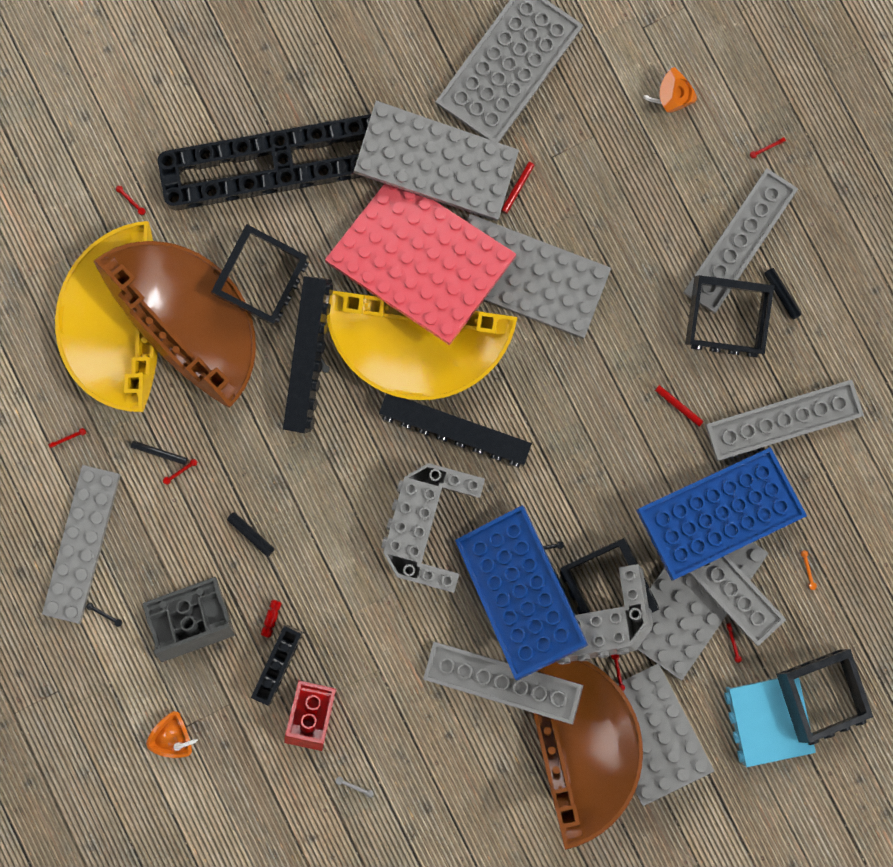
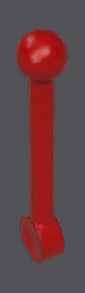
[750,137,786,159]
[116,185,146,216]
[48,428,86,448]
[163,459,198,485]
[726,623,742,663]
[611,654,625,691]

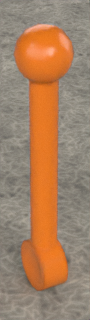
[801,550,817,590]

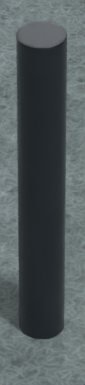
[131,441,188,465]

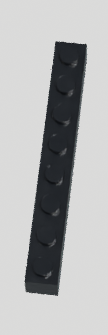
[283,276,333,434]
[379,393,532,468]

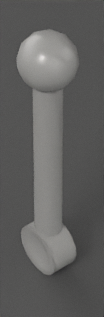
[336,777,374,798]

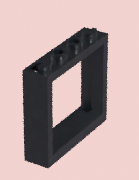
[211,224,309,325]
[685,275,774,358]
[560,537,659,614]
[776,649,873,745]

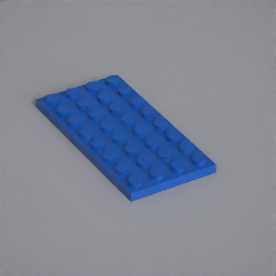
[636,447,807,581]
[455,505,588,681]

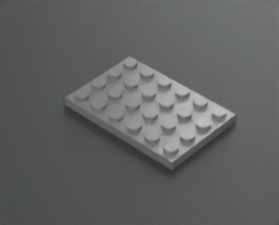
[617,664,714,807]

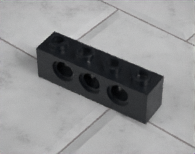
[251,624,304,706]

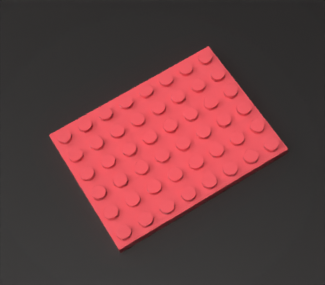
[325,183,516,345]

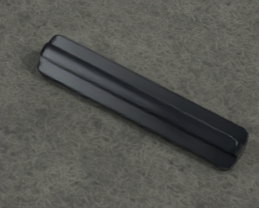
[764,268,802,319]
[227,512,275,557]

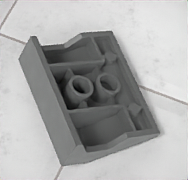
[143,577,235,662]

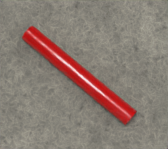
[501,162,535,214]
[654,385,704,427]

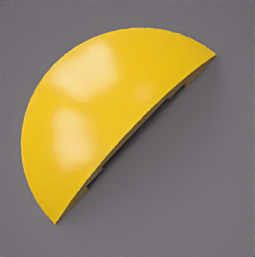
[55,221,158,412]
[327,290,518,400]

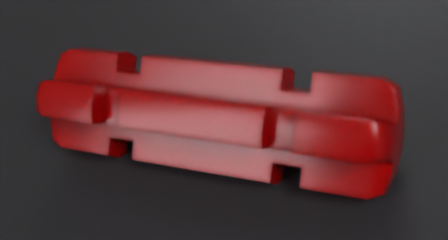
[261,600,282,638]

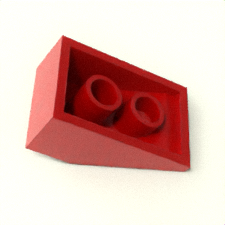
[284,680,336,751]

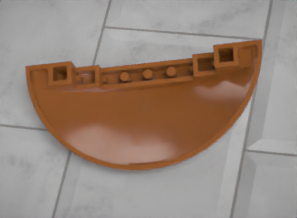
[94,241,256,408]
[533,660,643,850]

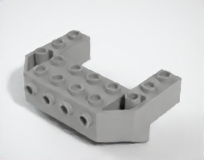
[381,463,485,593]
[556,564,653,664]

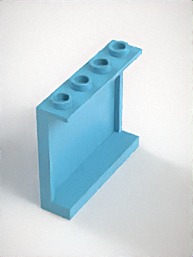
[724,678,816,767]

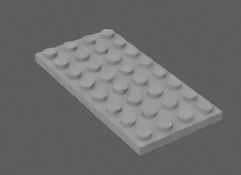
[435,0,583,144]
[353,101,519,221]
[467,214,611,339]
[637,542,769,681]

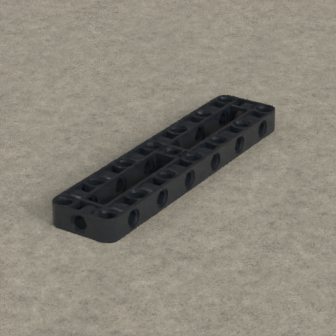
[158,114,371,211]

